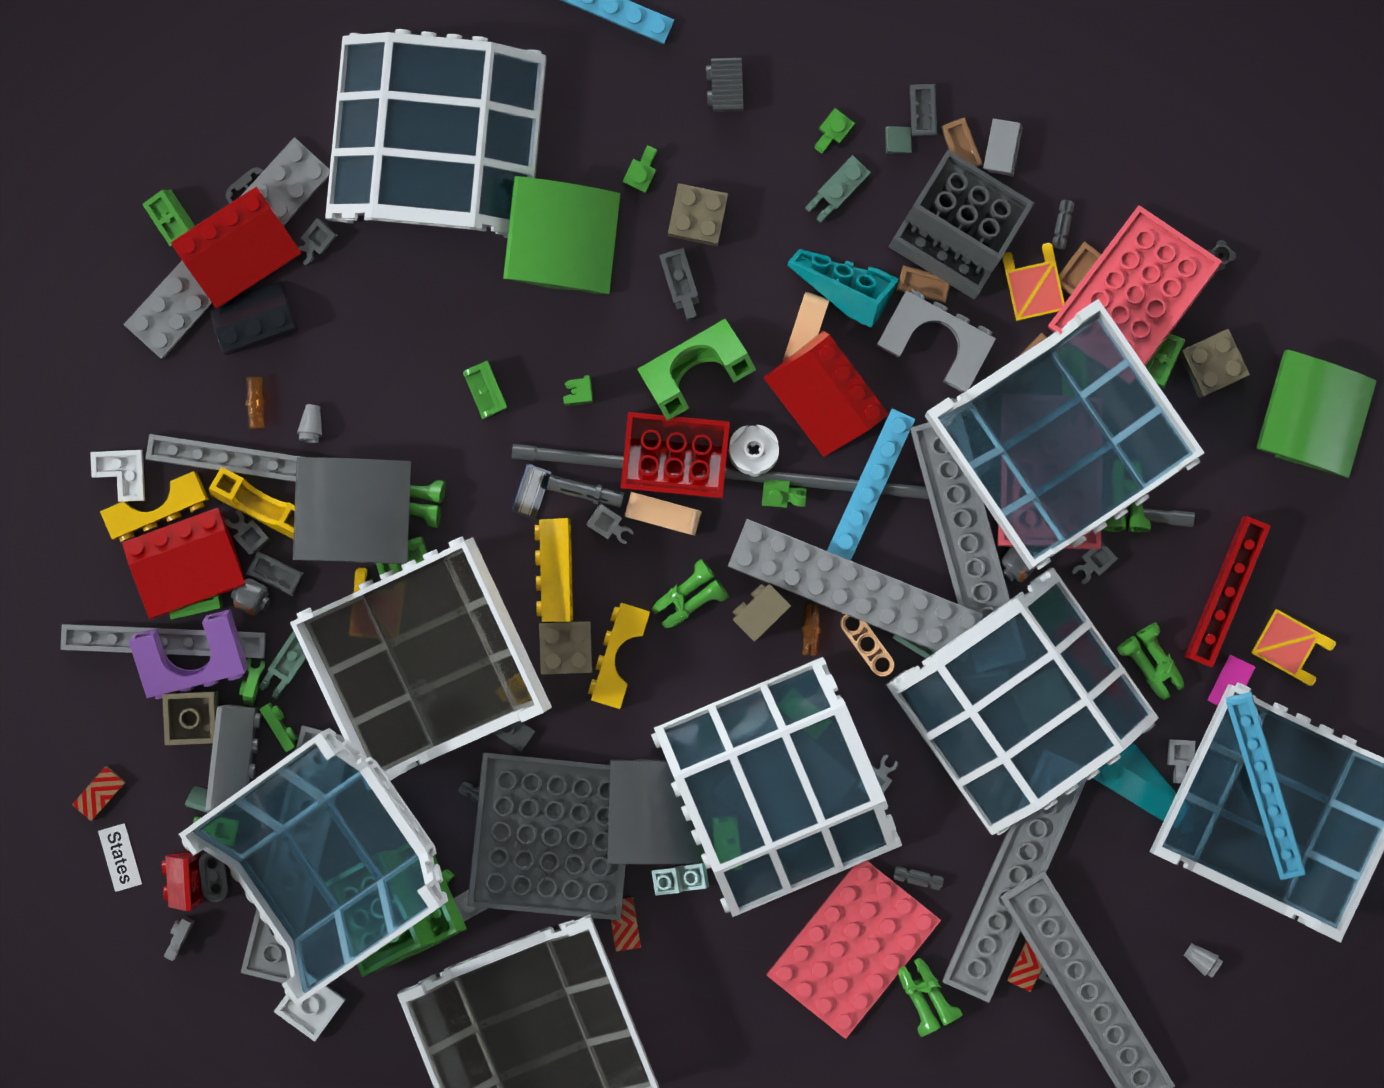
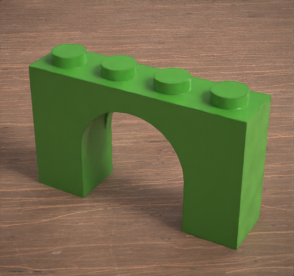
[637,319,756,421]

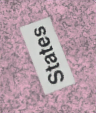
[98,823,142,892]

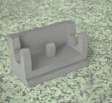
[983,119,1023,177]

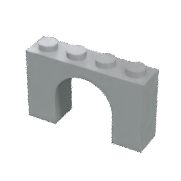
[876,289,996,393]

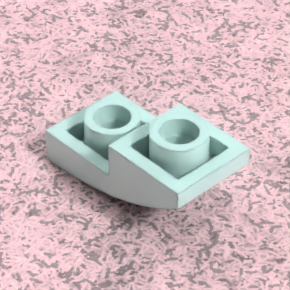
[652,863,709,896]

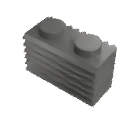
[706,58,743,113]

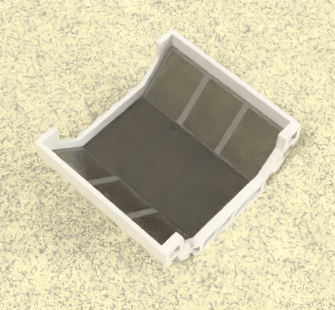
[290,536,552,790]
[397,915,659,1088]

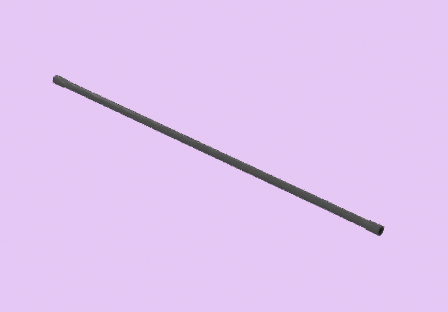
[512,444,1195,527]

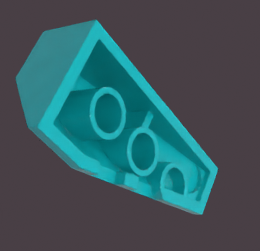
[787,249,899,327]
[1093,733,1188,828]

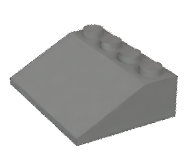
[205,704,262,811]

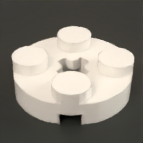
[728,425,779,477]

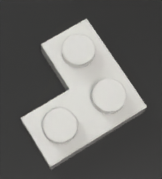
[90,450,145,502]

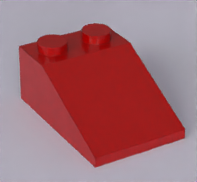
[162,852,203,911]

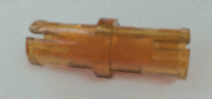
[245,377,266,429]
[802,604,822,656]

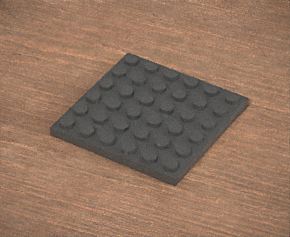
[467,753,626,921]

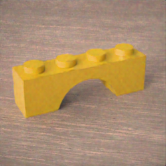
[209,467,295,540]
[100,471,209,542]
[588,603,650,709]

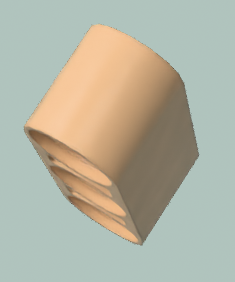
[783,291,829,362]
[625,492,702,536]
[840,614,894,676]

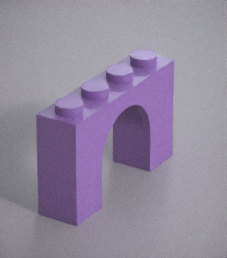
[129,609,248,699]

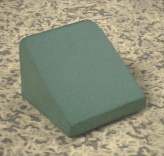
[885,126,912,154]
[185,786,210,813]

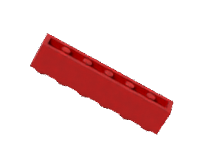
[1184,516,1271,668]

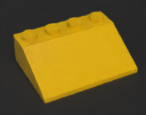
[535,518,573,622]

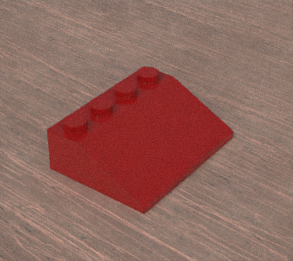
[170,187,302,309]
[763,331,889,457]
[621,412,730,498]
[122,508,246,620]

